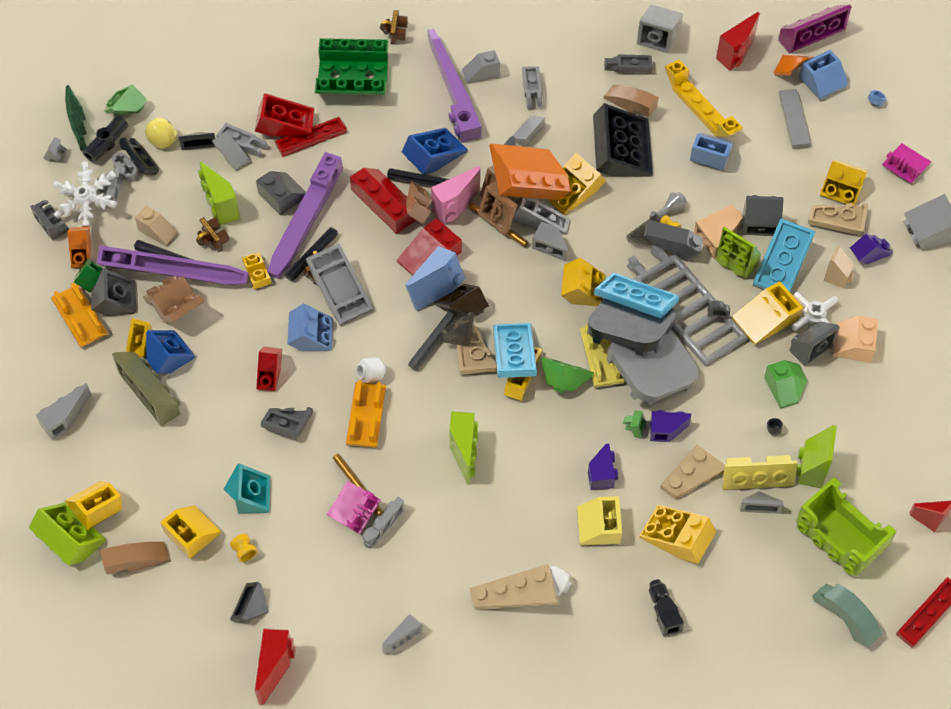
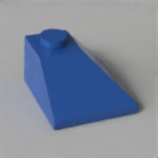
[146,330,195,373]

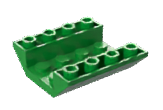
[315,38,388,95]

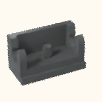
[30,200,69,240]

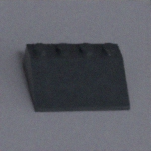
[593,103,653,177]

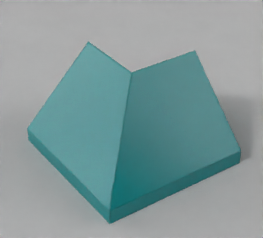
[223,463,270,514]

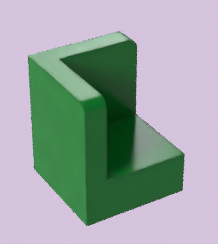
[74,259,103,292]

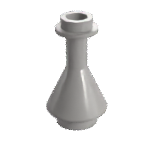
[649,192,687,222]

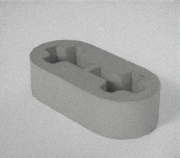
[112,153,138,182]

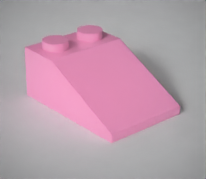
[431,166,481,224]

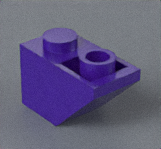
[849,233,892,264]
[650,410,691,442]
[587,443,618,490]

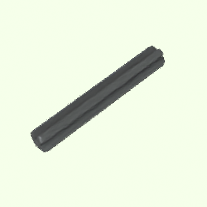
[408,311,457,370]

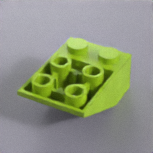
[198,162,240,225]
[716,227,761,279]
[449,411,479,484]

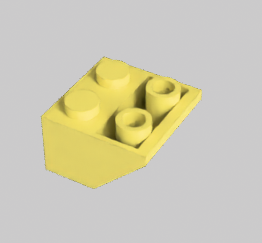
[577,496,622,545]

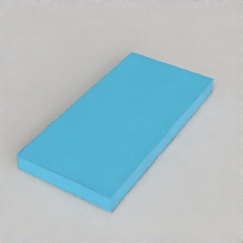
[752,218,816,292]
[594,273,679,318]
[493,323,537,378]

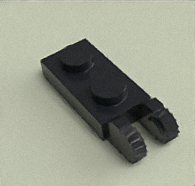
[119,137,159,175]

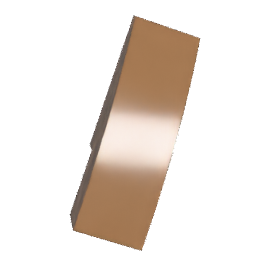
[604,85,659,117]
[406,181,433,224]
[100,542,169,575]

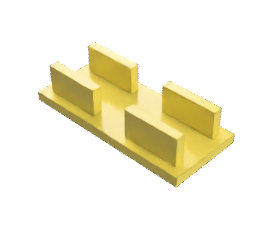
[580,324,624,388]
[722,455,798,490]

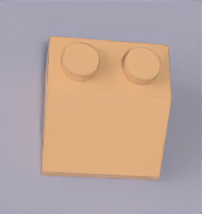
[832,316,878,363]

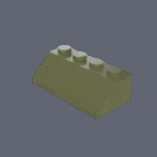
[112,352,181,426]

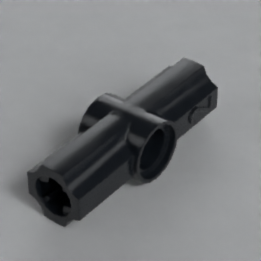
[82,115,129,163]

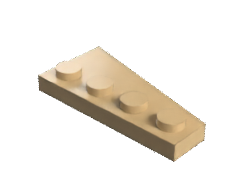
[470,564,559,610]

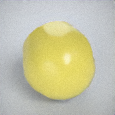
[145,117,177,149]

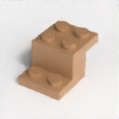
[478,166,517,235]
[143,275,204,322]

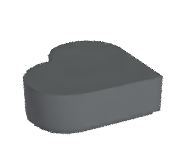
[707,300,730,317]

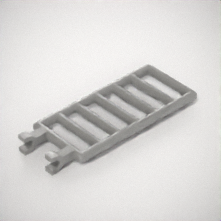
[627,243,748,365]

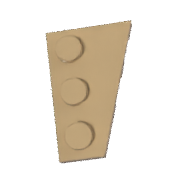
[808,203,869,236]
[454,320,497,375]
[660,445,725,500]

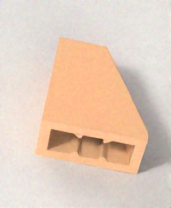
[694,205,743,258]

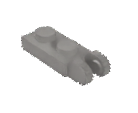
[522,66,542,108]
[216,123,268,157]
[363,497,405,548]

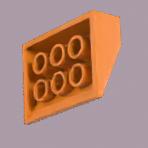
[489,143,571,200]

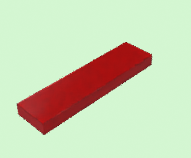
[275,117,347,157]
[895,577,951,648]

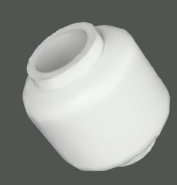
[356,357,386,383]
[550,565,571,596]

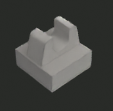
[43,137,67,162]

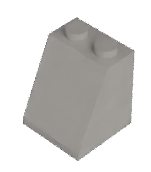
[637,4,683,54]
[903,194,951,250]

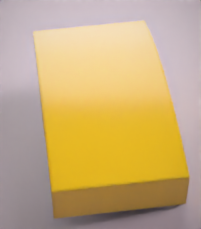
[242,252,272,289]

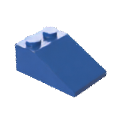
[401,128,468,174]

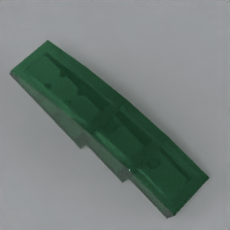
[65,85,87,151]

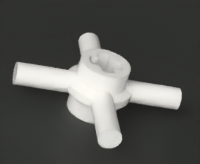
[791,292,838,331]

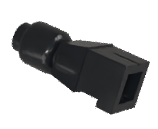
[648,579,684,637]

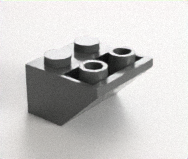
[742,195,784,236]

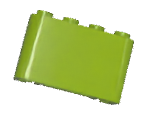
[796,477,897,576]

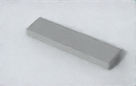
[779,89,811,149]

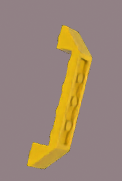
[665,59,743,137]

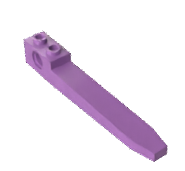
[427,29,481,143]
[268,152,343,279]
[97,246,249,285]

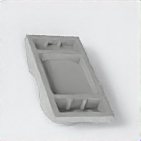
[306,243,373,325]

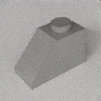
[462,50,500,84]
[532,222,568,261]

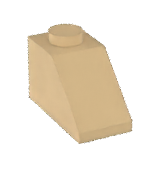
[135,205,178,247]
[823,246,855,289]

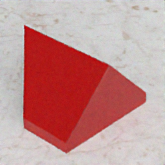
[909,500,951,532]

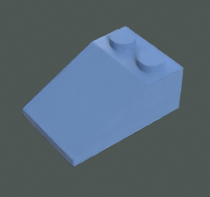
[405,246,465,311]

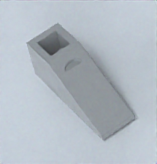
[36,383,91,440]

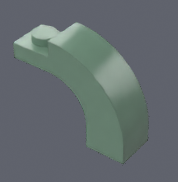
[812,584,883,647]

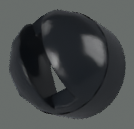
[767,418,783,435]

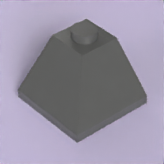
[91,269,136,316]

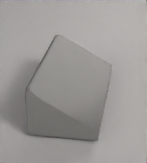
[513,116,545,147]

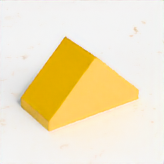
[126,318,152,358]

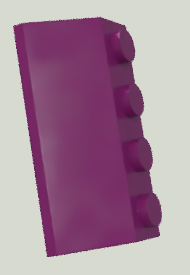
[778,4,852,54]

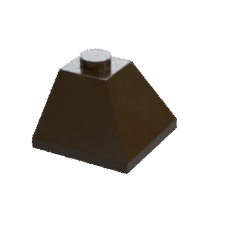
[434,283,489,316]

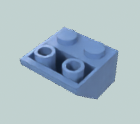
[799,50,848,99]
[690,132,734,170]
[287,303,333,351]

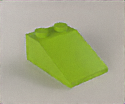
[796,425,837,488]

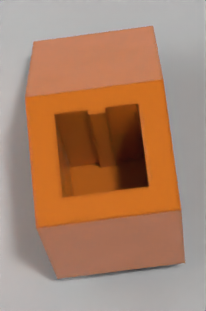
[67,227,92,268]

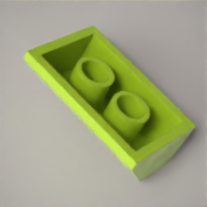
[29,503,106,566]

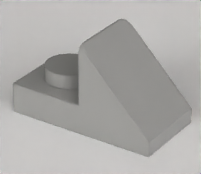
[97,168,123,202]

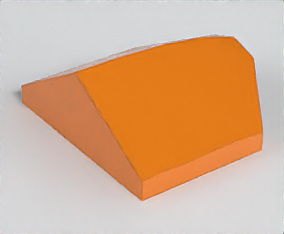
[774,55,813,76]

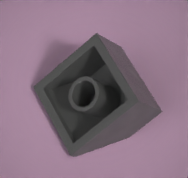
[256,171,306,215]
[789,322,840,366]

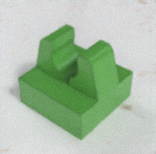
[623,410,646,438]

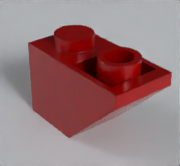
[256,346,282,391]

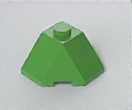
[104,84,147,115]
[541,357,594,393]
[764,360,808,409]

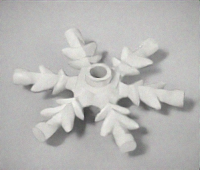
[53,161,117,227]

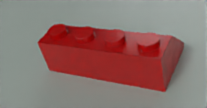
[350,167,417,234]

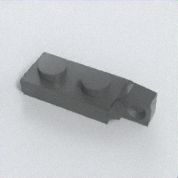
[604,54,653,73]

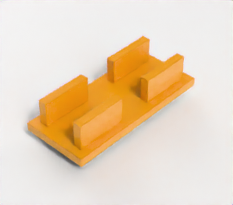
[51,282,108,348]
[346,380,386,448]

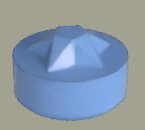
[868,90,886,106]

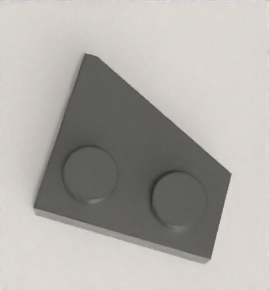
[261,407,313,440]

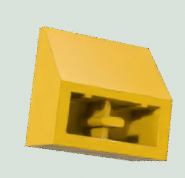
[820,159,868,206]
[561,257,605,306]
[65,481,122,530]
[160,505,221,559]

